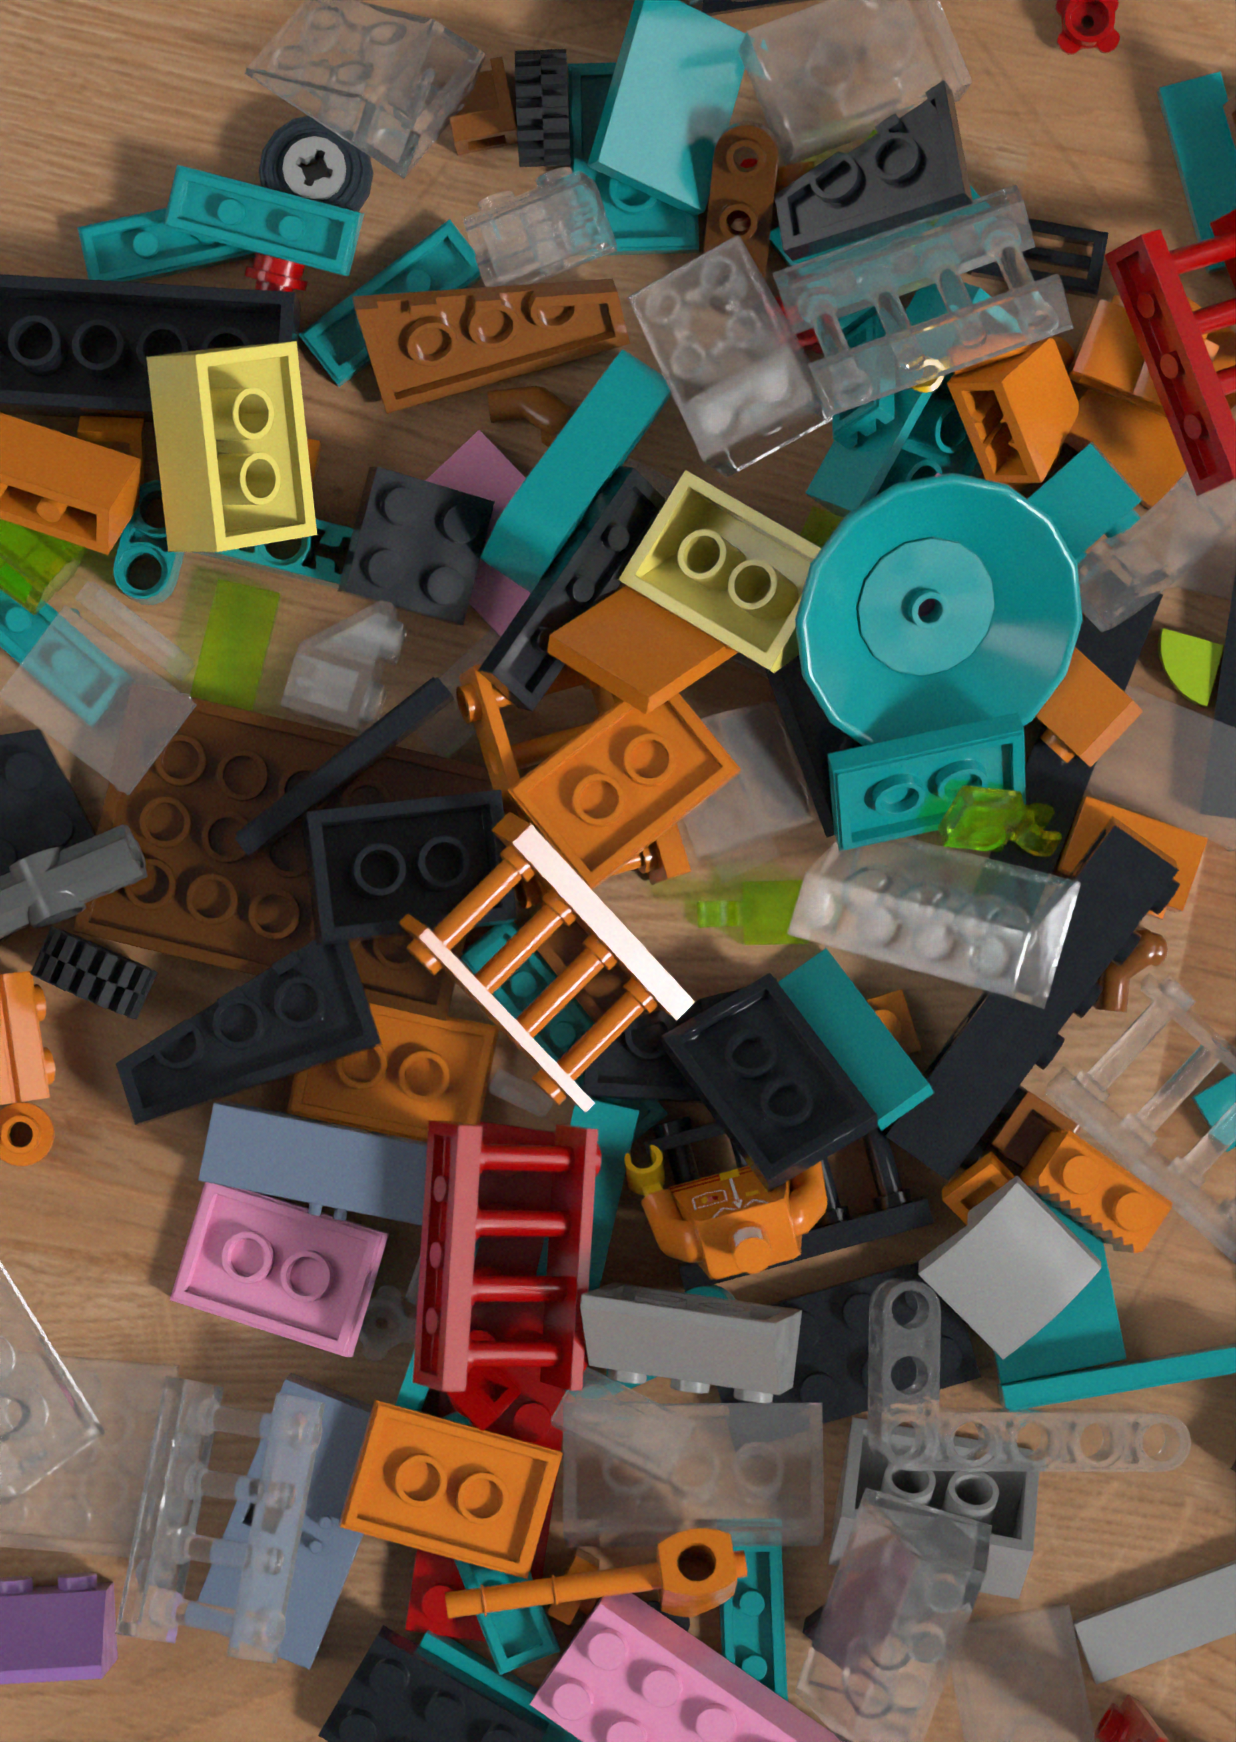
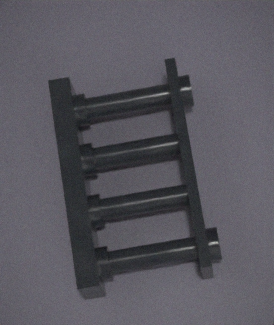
[644,1116,934,1292]

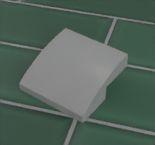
[918,1176,1101,1359]

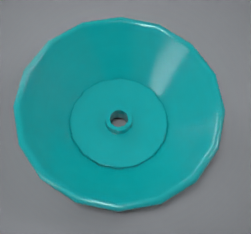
[795,473,1083,746]

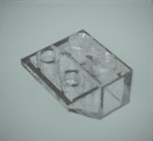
[280,600,407,736]
[683,700,819,863]

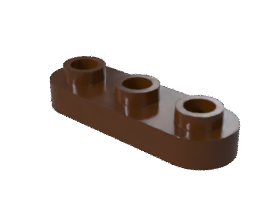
[701,121,779,315]

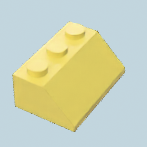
[147,341,317,552]
[618,470,821,673]

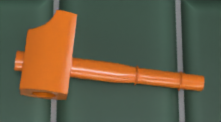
[445,1528,747,1618]

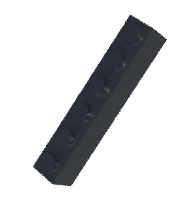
[886,816,1180,1181]

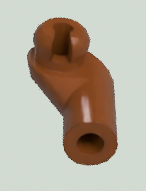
[487,386,574,447]
[1095,928,1168,1012]

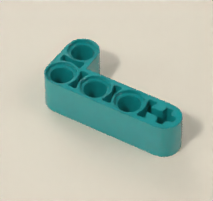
[480,349,677,593]
[113,480,353,605]

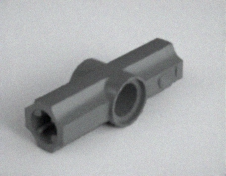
[0,825,148,939]

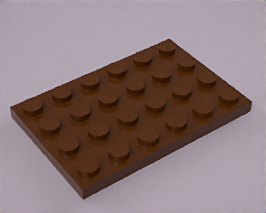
[73,683,493,1021]

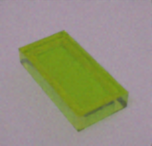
[190,578,282,712]

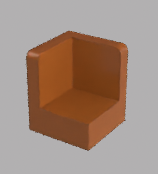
[443,56,518,155]
[988,1091,1081,1170]

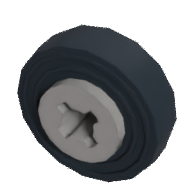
[258,114,374,212]

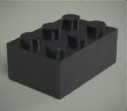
[301,790,517,946]

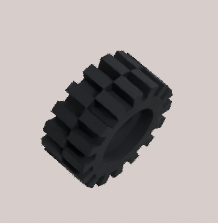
[515,49,571,167]
[30,926,158,1020]

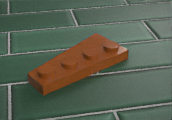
[352,279,630,414]

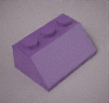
[0,1572,118,1684]

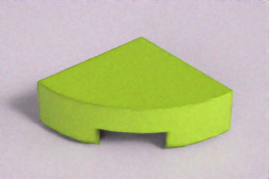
[1158,628,1224,708]

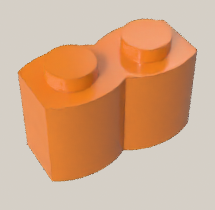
[1068,295,1219,418]

